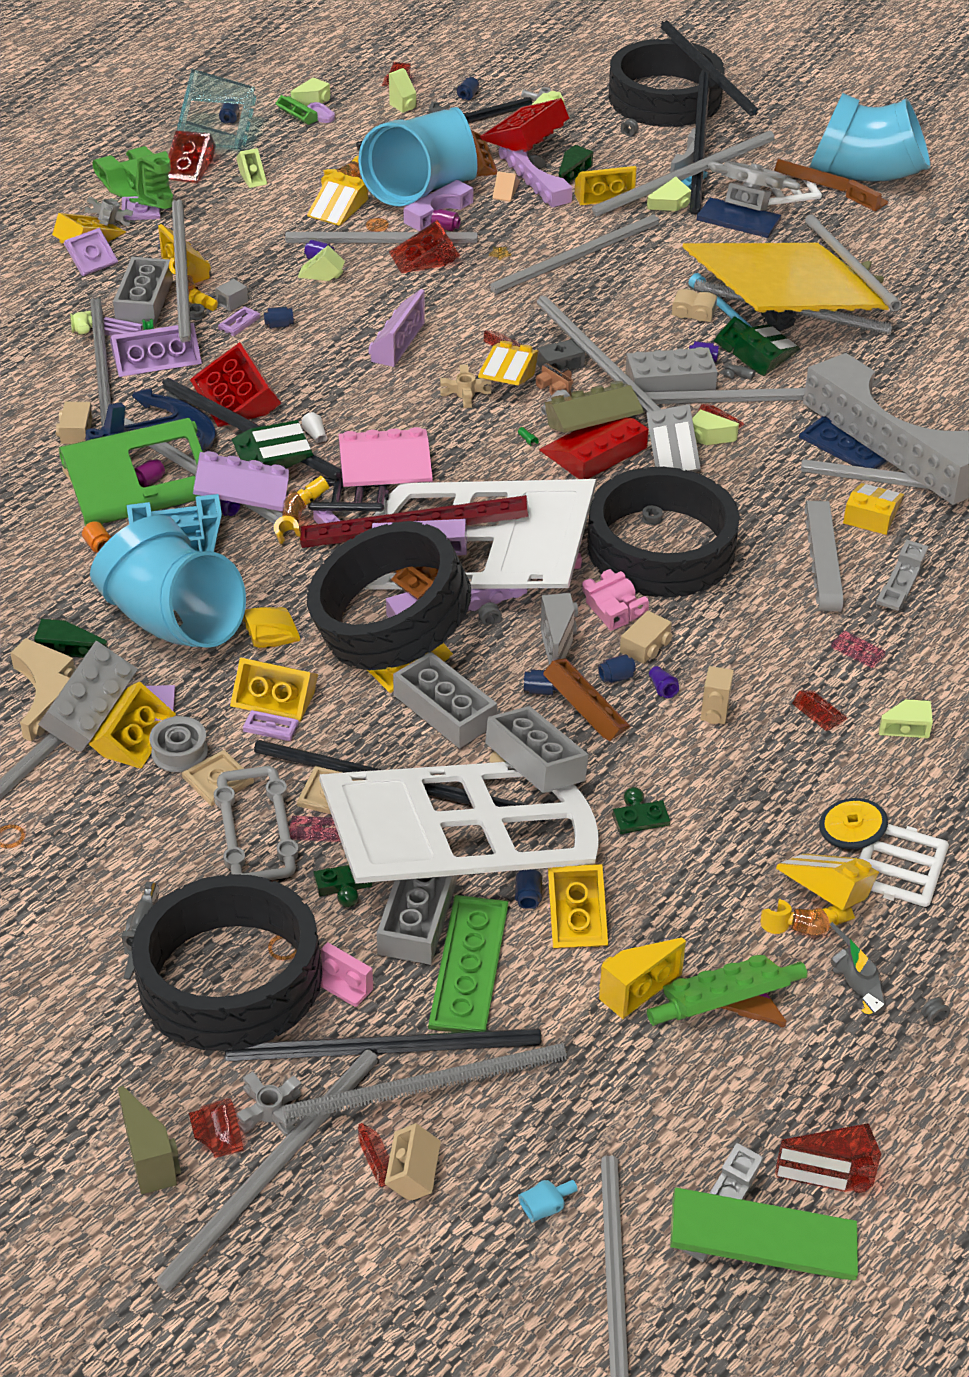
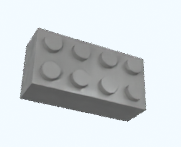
[113,257,173,325]
[625,347,718,392]
[38,641,138,752]
[393,652,497,748]
[485,706,589,793]
[376,875,457,965]

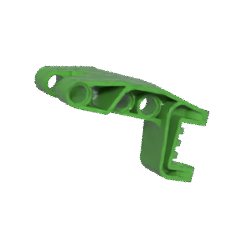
[92,146,173,209]

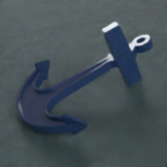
[85,388,215,453]

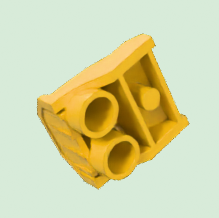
[243,607,300,648]

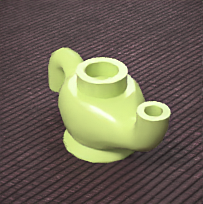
[70,311,93,335]

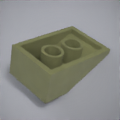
[118,1086,181,1194]

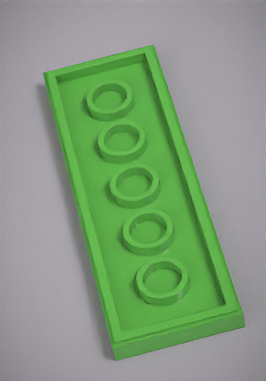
[428,895,509,1032]
[670,1187,858,1280]

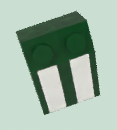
[732,324,800,376]
[232,420,314,469]

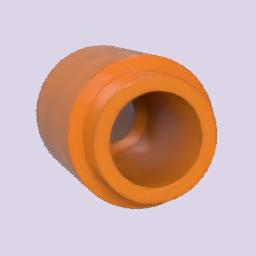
[82,521,111,553]

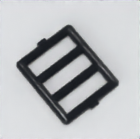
[308,477,389,512]

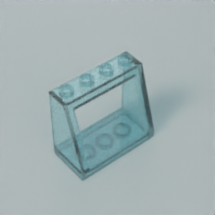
[173,69,257,151]

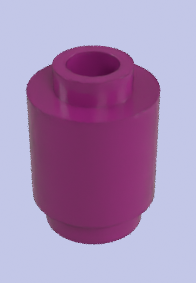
[431,209,461,232]
[134,459,165,488]

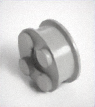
[149,716,208,772]

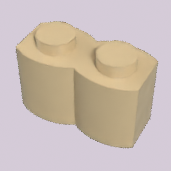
[672,289,717,322]

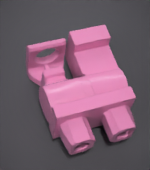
[582,569,649,631]

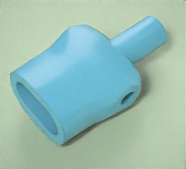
[518,1180,578,1223]

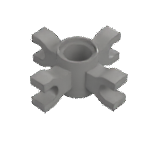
[84,197,133,227]
[237,1071,301,1136]

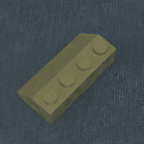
[544,381,643,433]

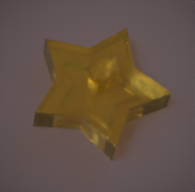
[489,247,511,261]

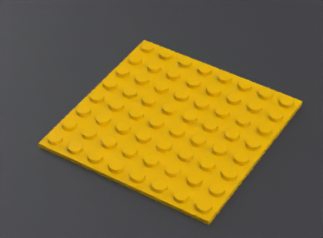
[682,243,889,313]

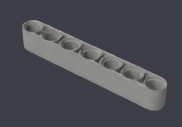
[805,500,843,612]

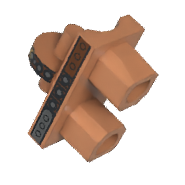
[536,363,573,396]

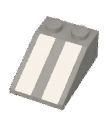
[646,404,701,472]
[540,593,578,664]

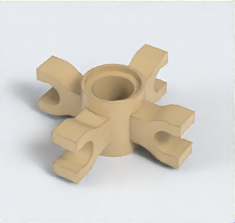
[440,365,491,408]

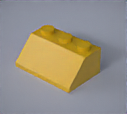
[574,166,637,205]
[158,224,211,285]
[230,658,318,722]
[88,681,176,769]

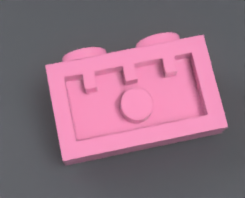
[321,942,373,1007]

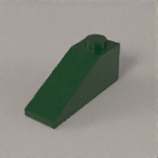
[558,145,593,183]
[34,619,108,658]

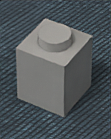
[215,279,248,311]

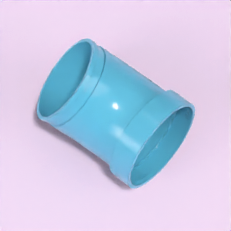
[809,93,931,182]
[358,107,477,206]
[90,515,246,648]

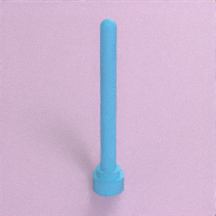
[688,273,752,327]

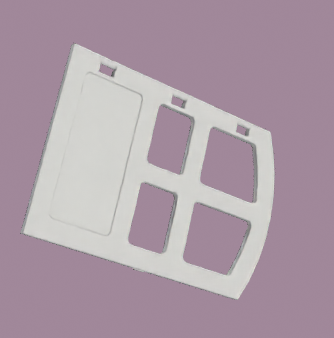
[365,479,597,590]
[319,762,598,883]

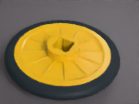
[819,798,888,849]

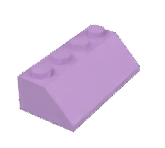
[369,289,425,367]
[110,323,202,377]
[193,451,289,512]

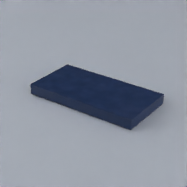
[696,197,781,238]
[799,416,887,469]

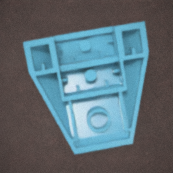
[127,494,222,552]

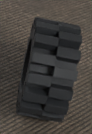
[761,310,796,332]

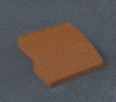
[391,567,438,600]

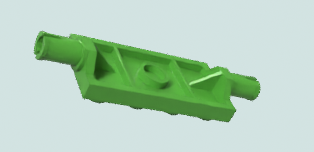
[647,955,807,1026]

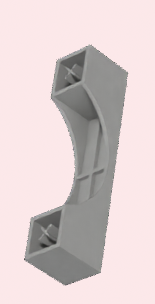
[803,353,969,505]

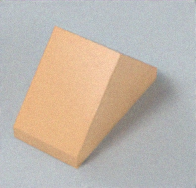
[493,171,520,202]

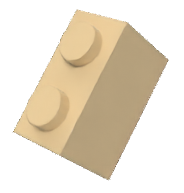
[56,402,93,444]
[620,610,672,664]
[700,666,734,724]
[385,1123,441,1200]

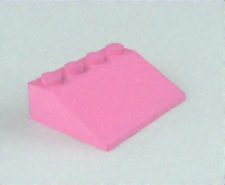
[339,427,433,487]

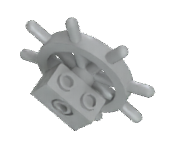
[708,161,800,211]

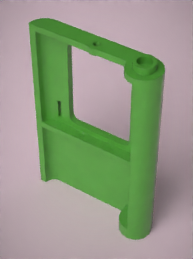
[59,418,202,526]

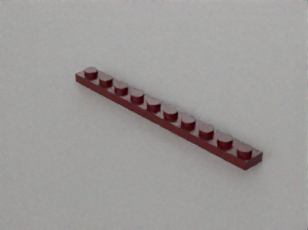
[300,495,529,548]

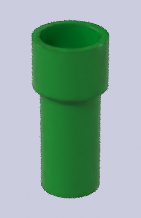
[518,427,539,446]

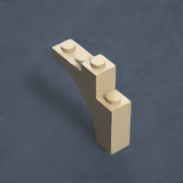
[11,638,75,741]

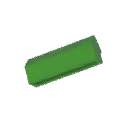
[275,95,318,125]

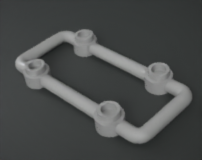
[214,766,298,880]

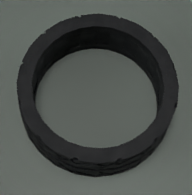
[608,39,725,127]
[587,466,740,598]
[307,521,471,671]
[132,874,322,1051]

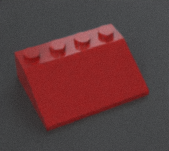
[480,98,570,152]
[190,342,281,427]
[539,418,649,479]

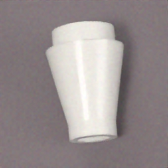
[302,412,327,443]

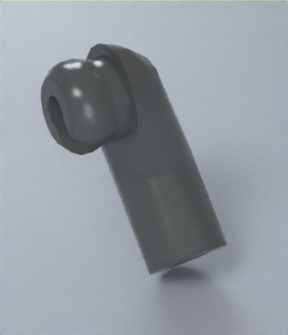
[723,364,756,380]

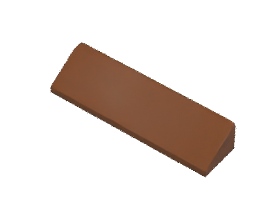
[471,130,498,176]
[774,159,849,192]
[543,658,630,741]

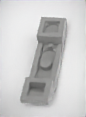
[670,128,695,173]
[876,539,929,611]
[679,1143,764,1263]

